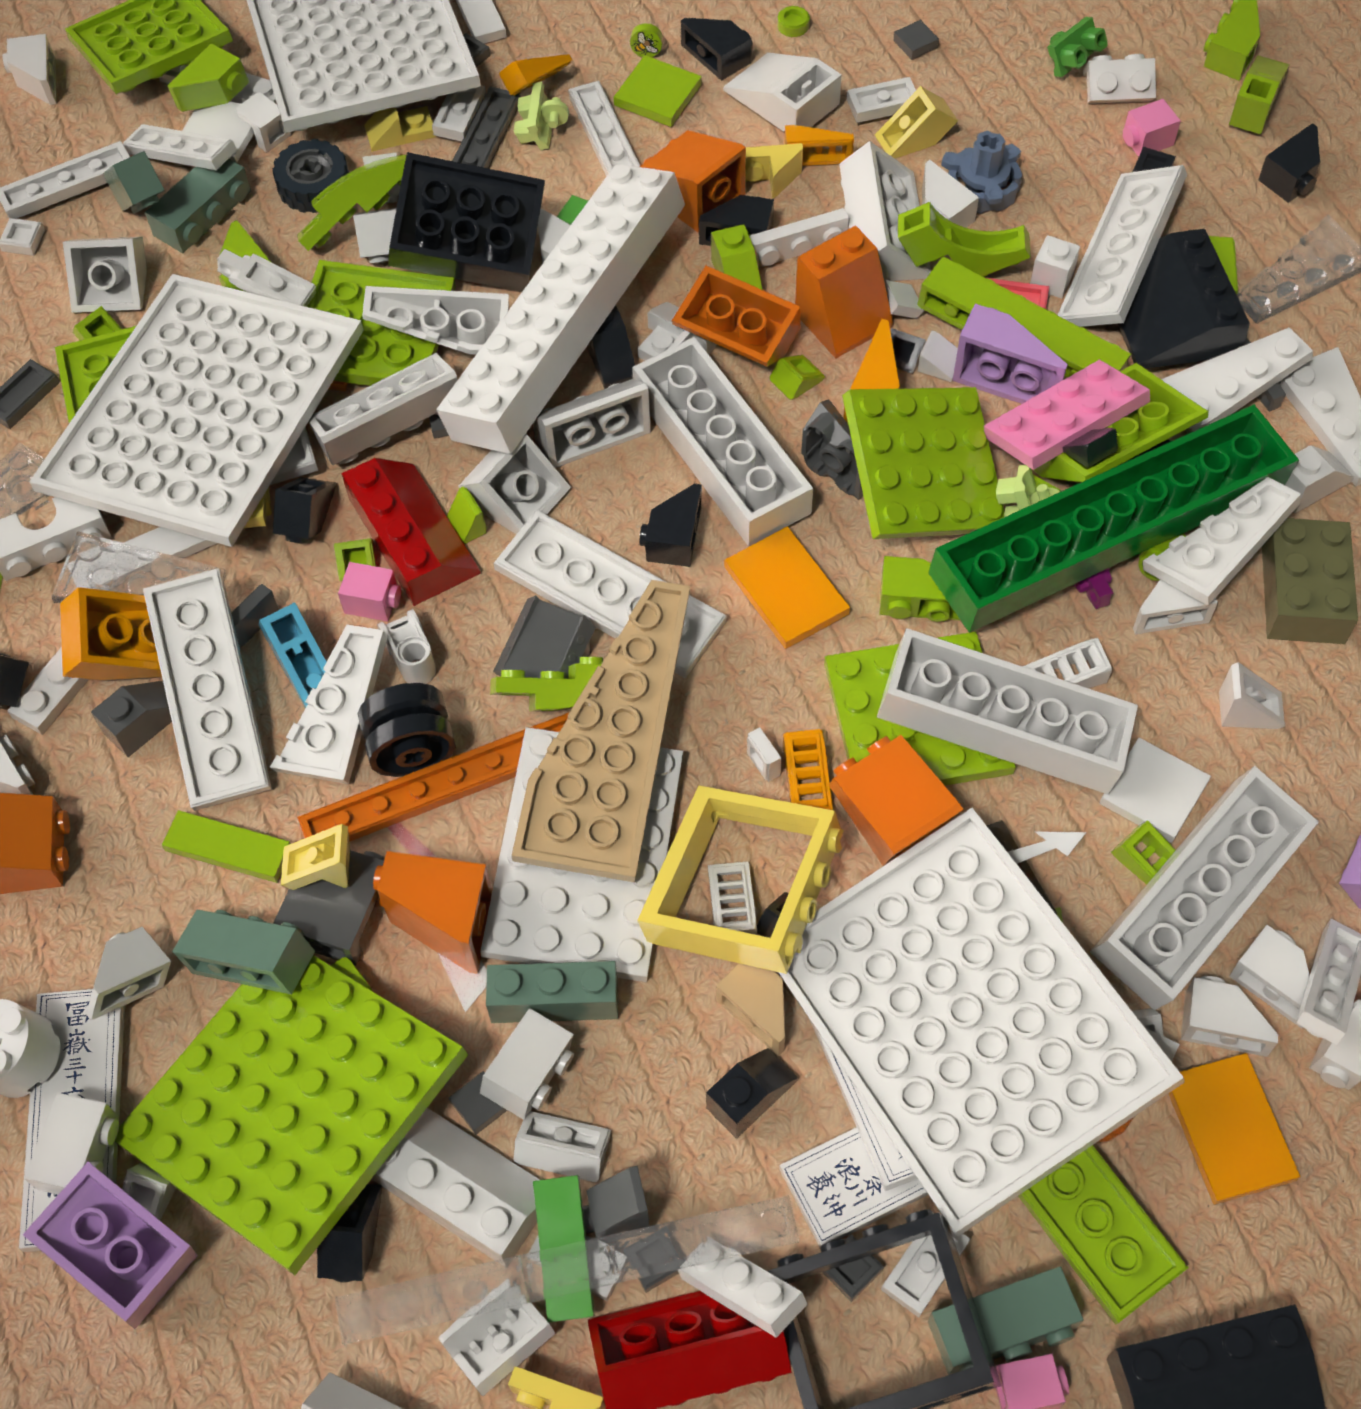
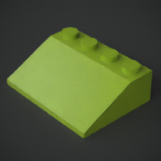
[1033,363,1208,482]

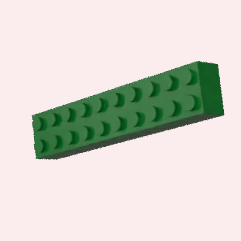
[928,404,1299,633]

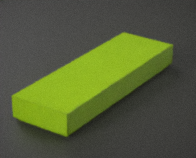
[162,810,291,883]

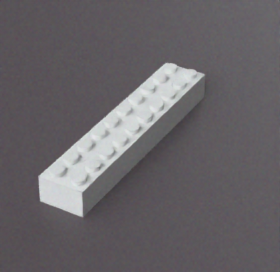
[436,164,685,454]

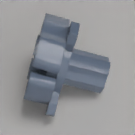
[941,131,1022,213]

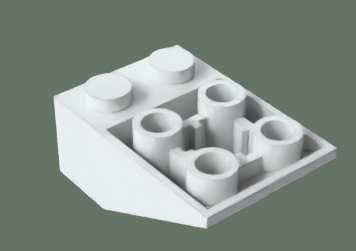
[723,52,842,132]

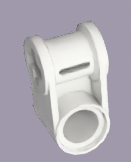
[377,609,436,684]

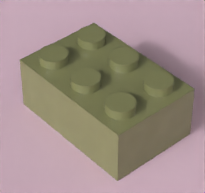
[1262,518,1358,644]

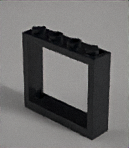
[767,1209,1002,1409]

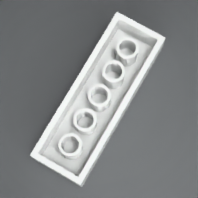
[632,337,813,547]
[877,628,1138,794]
[1090,766,1319,1010]

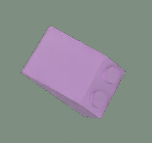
[952,304,1068,404]
[23,1162,198,1329]

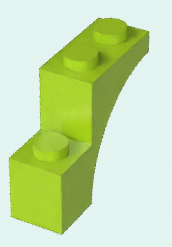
[898,202,1031,277]

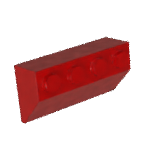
[341,458,481,606]
[587,1291,792,1409]

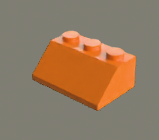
[672,265,800,367]

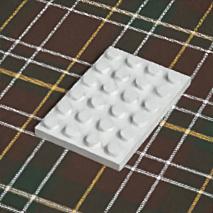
[480,727,683,982]

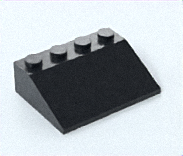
[389,152,545,292]
[1117,228,1250,369]
[1107,1304,1326,1409]

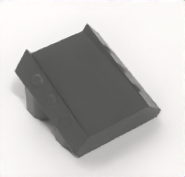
[801,400,863,500]
[493,595,596,679]

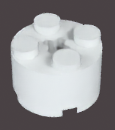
[0,999,60,1098]

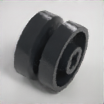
[357,683,456,777]

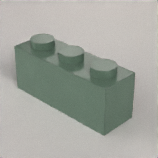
[103,151,164,214]
[145,158,251,254]
[172,909,315,995]
[486,961,618,1023]
[928,1266,1083,1375]

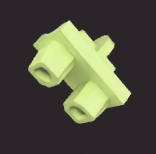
[514,81,569,150]
[996,465,1060,517]

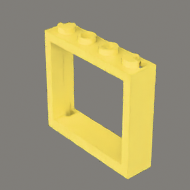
[637,785,844,974]

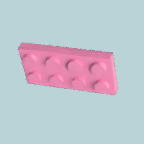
[984,359,1150,470]

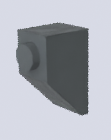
[91,681,172,757]
[583,1166,651,1244]

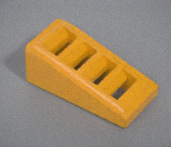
[499,54,572,96]
[784,125,854,166]
[783,729,833,810]

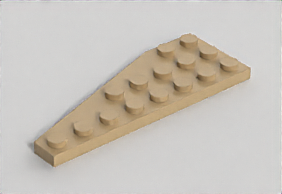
[512,580,690,883]

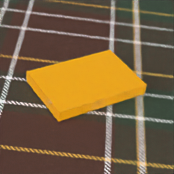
[724,526,850,649]
[1168,1053,1300,1205]

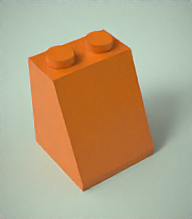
[640,130,746,232]
[795,225,893,359]
[829,735,964,866]
[0,793,70,894]
[373,851,493,974]

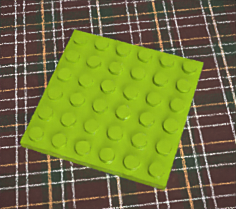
[115,955,468,1276]

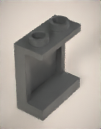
[273,850,385,966]

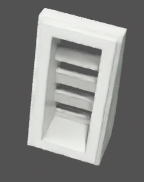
[1022,638,1112,688]
[708,862,757,935]

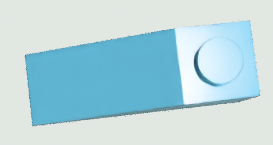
[258,603,326,708]

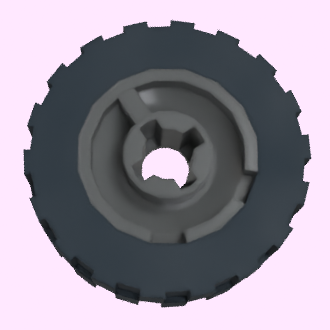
[272,139,349,213]

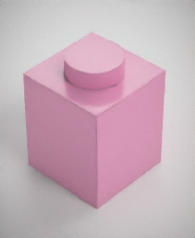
[1123,99,1181,157]
[338,562,401,622]
[996,1354,1069,1409]

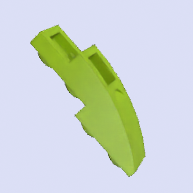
[297,155,406,251]
[490,657,603,712]

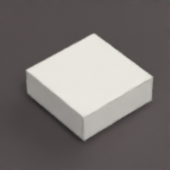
[0,218,45,256]
[884,280,924,318]
[747,727,781,782]

